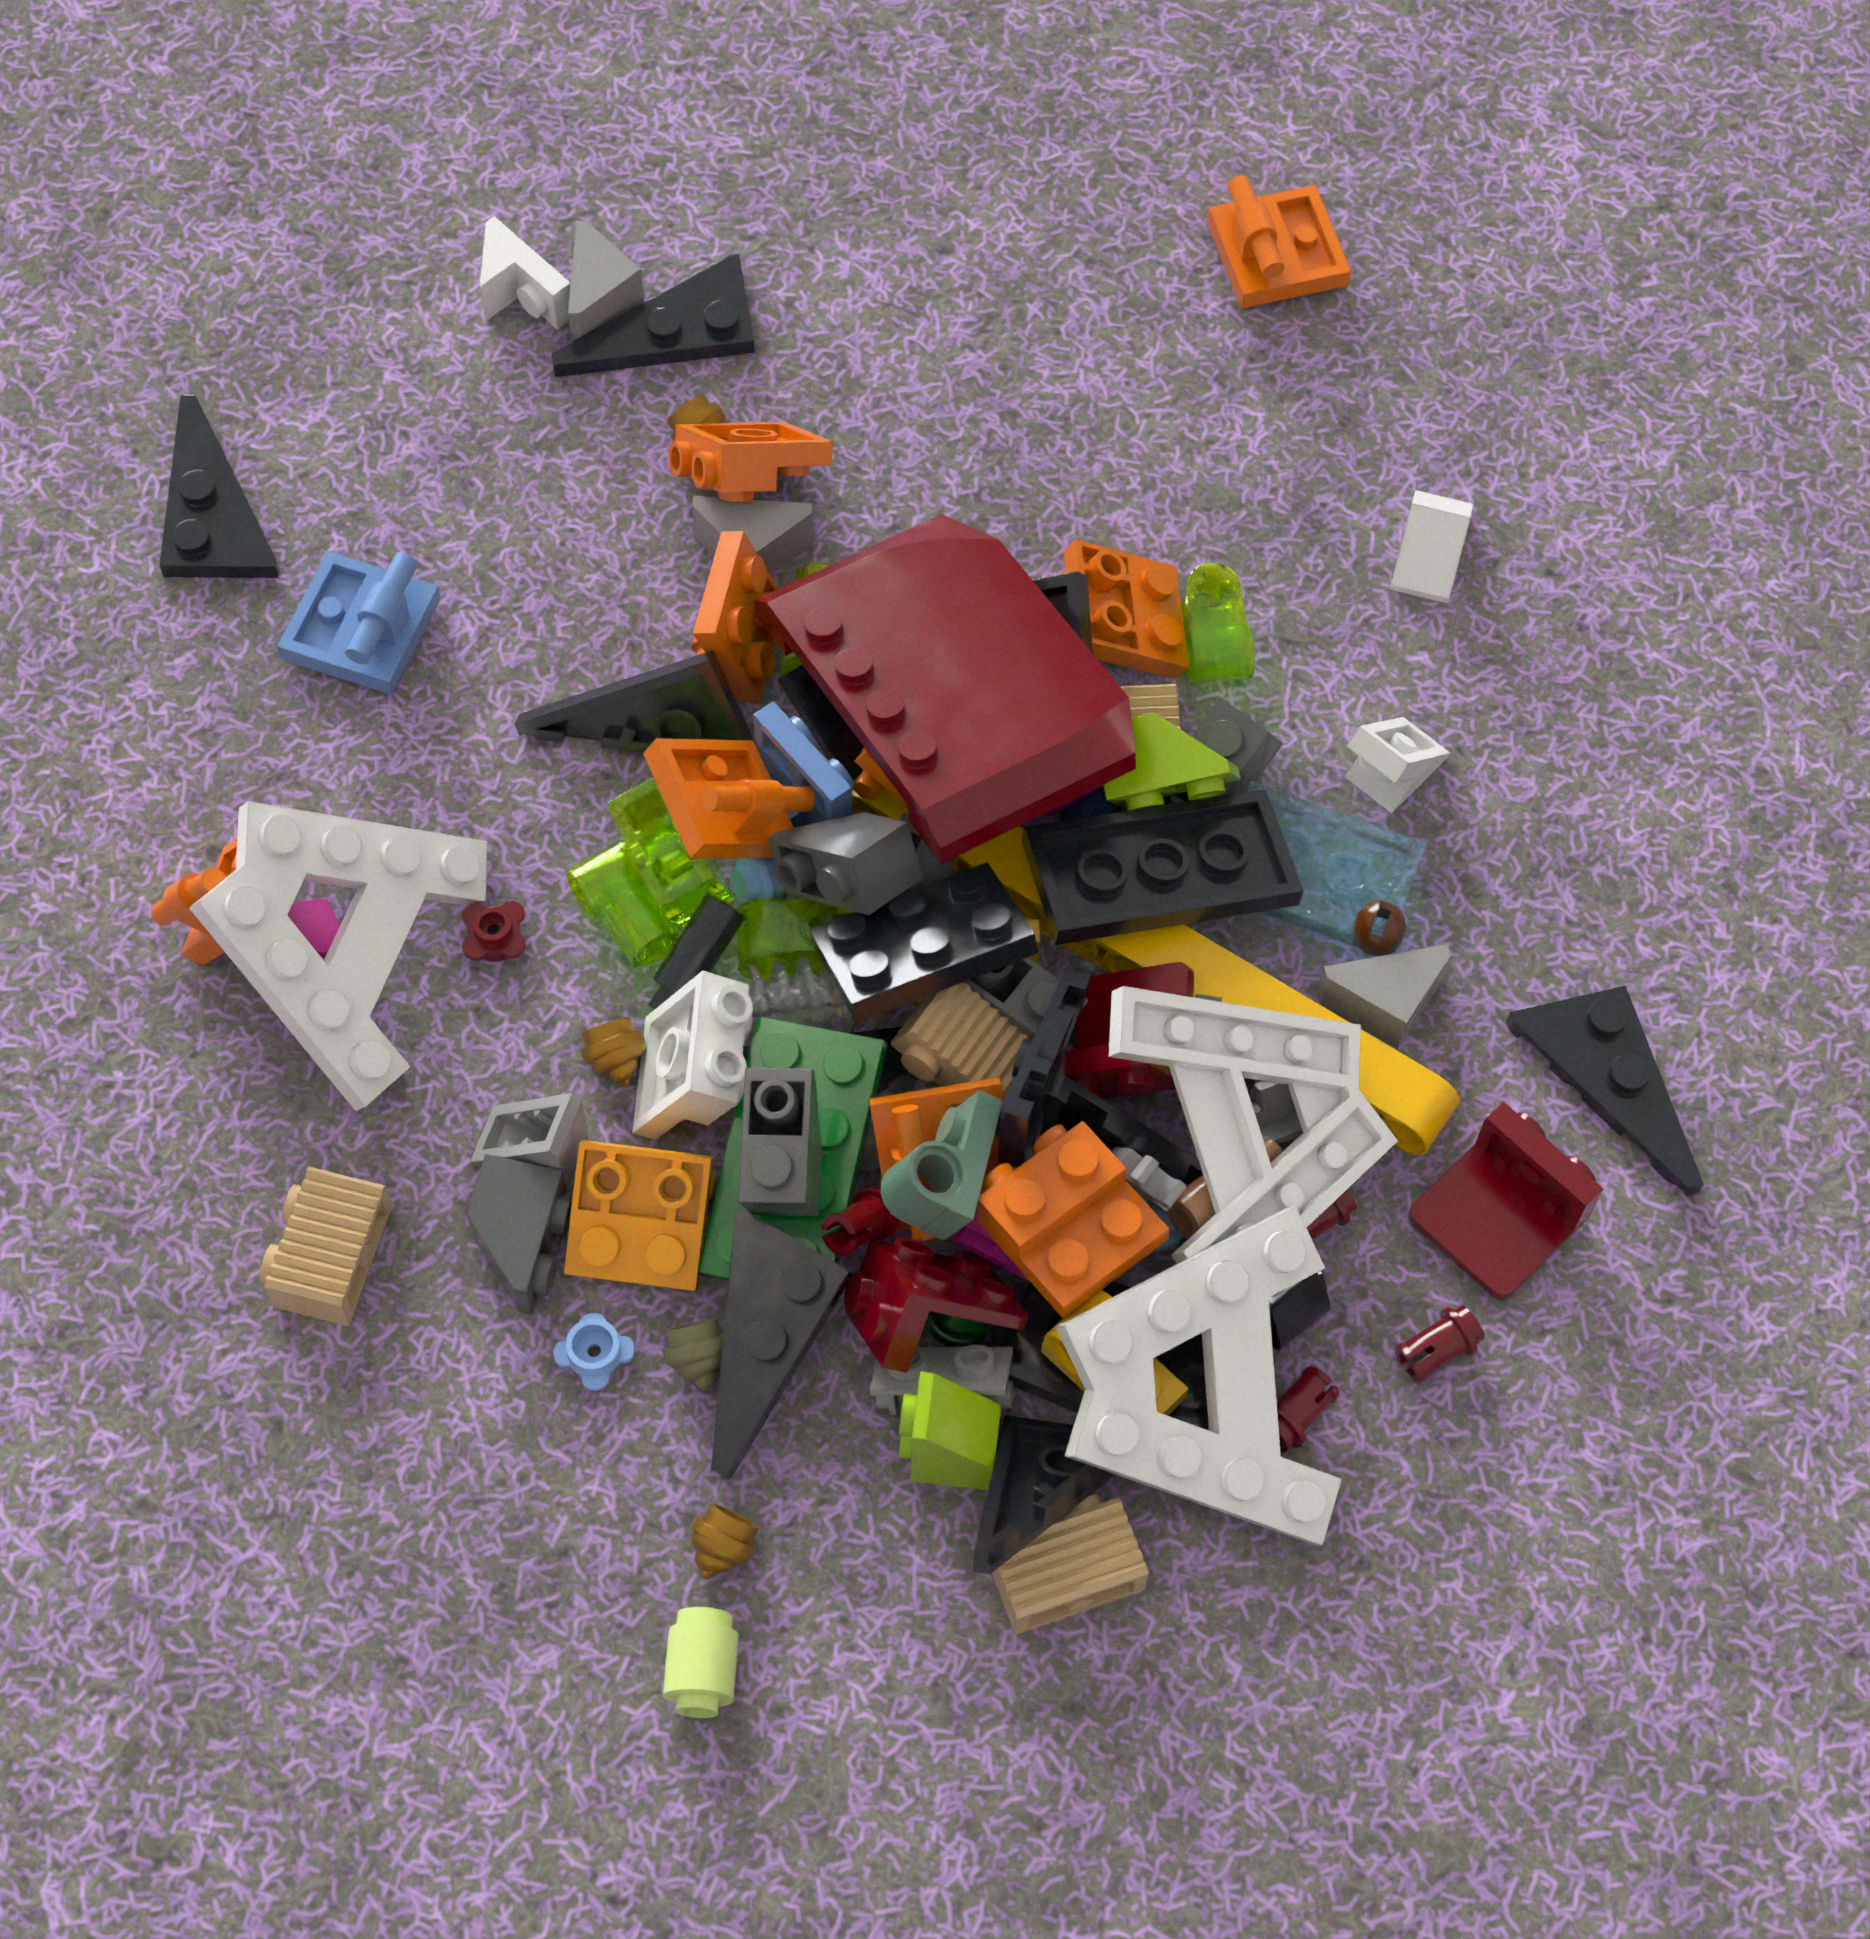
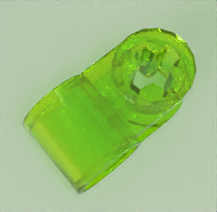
[1181,563,1255,683]
[737,899,854,981]

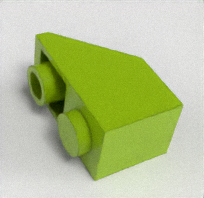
[1104,712,1241,811]
[899,1371,1001,1490]

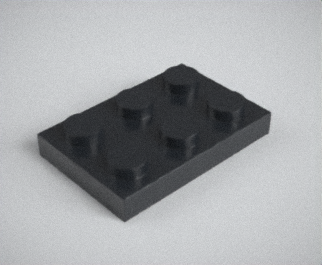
[809,862,1039,1023]

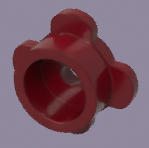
[462,901,526,962]

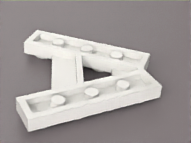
[189,801,487,1111]
[1108,986,1398,1264]
[1056,1206,1342,1545]

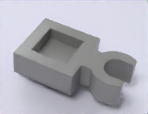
[1112,1147,1187,1212]

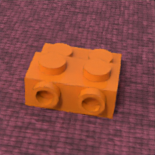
[668,422,833,502]
[977,1121,1170,1318]

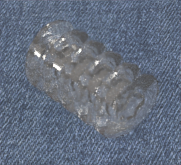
[748,957,883,1033]

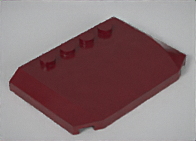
[754,514,1136,864]

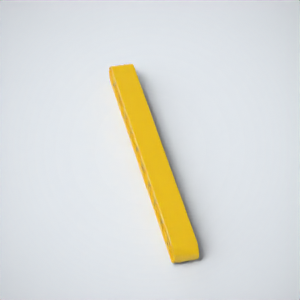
[852,787,1460,1156]

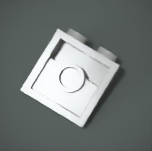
[632,971,753,1139]

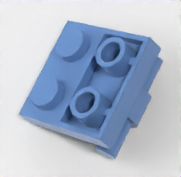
[277,551,441,695]
[753,701,854,828]

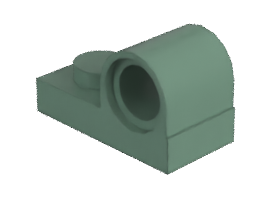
[881,1090,1003,1240]

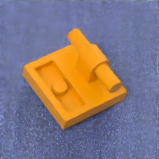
[564,1140,716,1291]

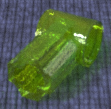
[565,840,679,968]

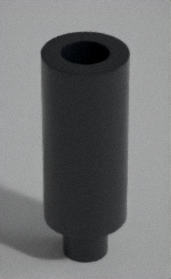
[648,892,746,1009]

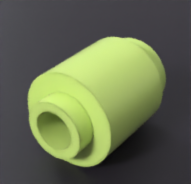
[663,1607,739,1718]

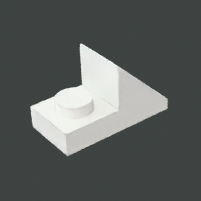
[480,216,570,330]
[1345,717,1450,813]

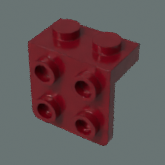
[1059,962,1194,1099]
[1408,1101,1603,1300]
[844,1238,1029,1373]

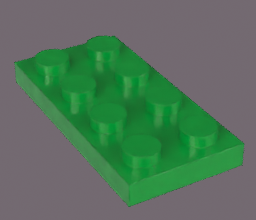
[698,1016,888,1281]

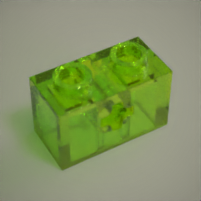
[606,777,735,929]

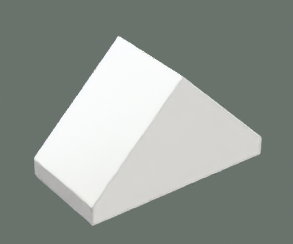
[1390,490,1473,604]

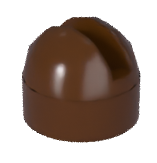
[1353,900,1406,956]

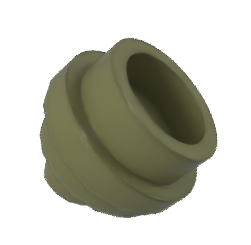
[662,1318,724,1391]

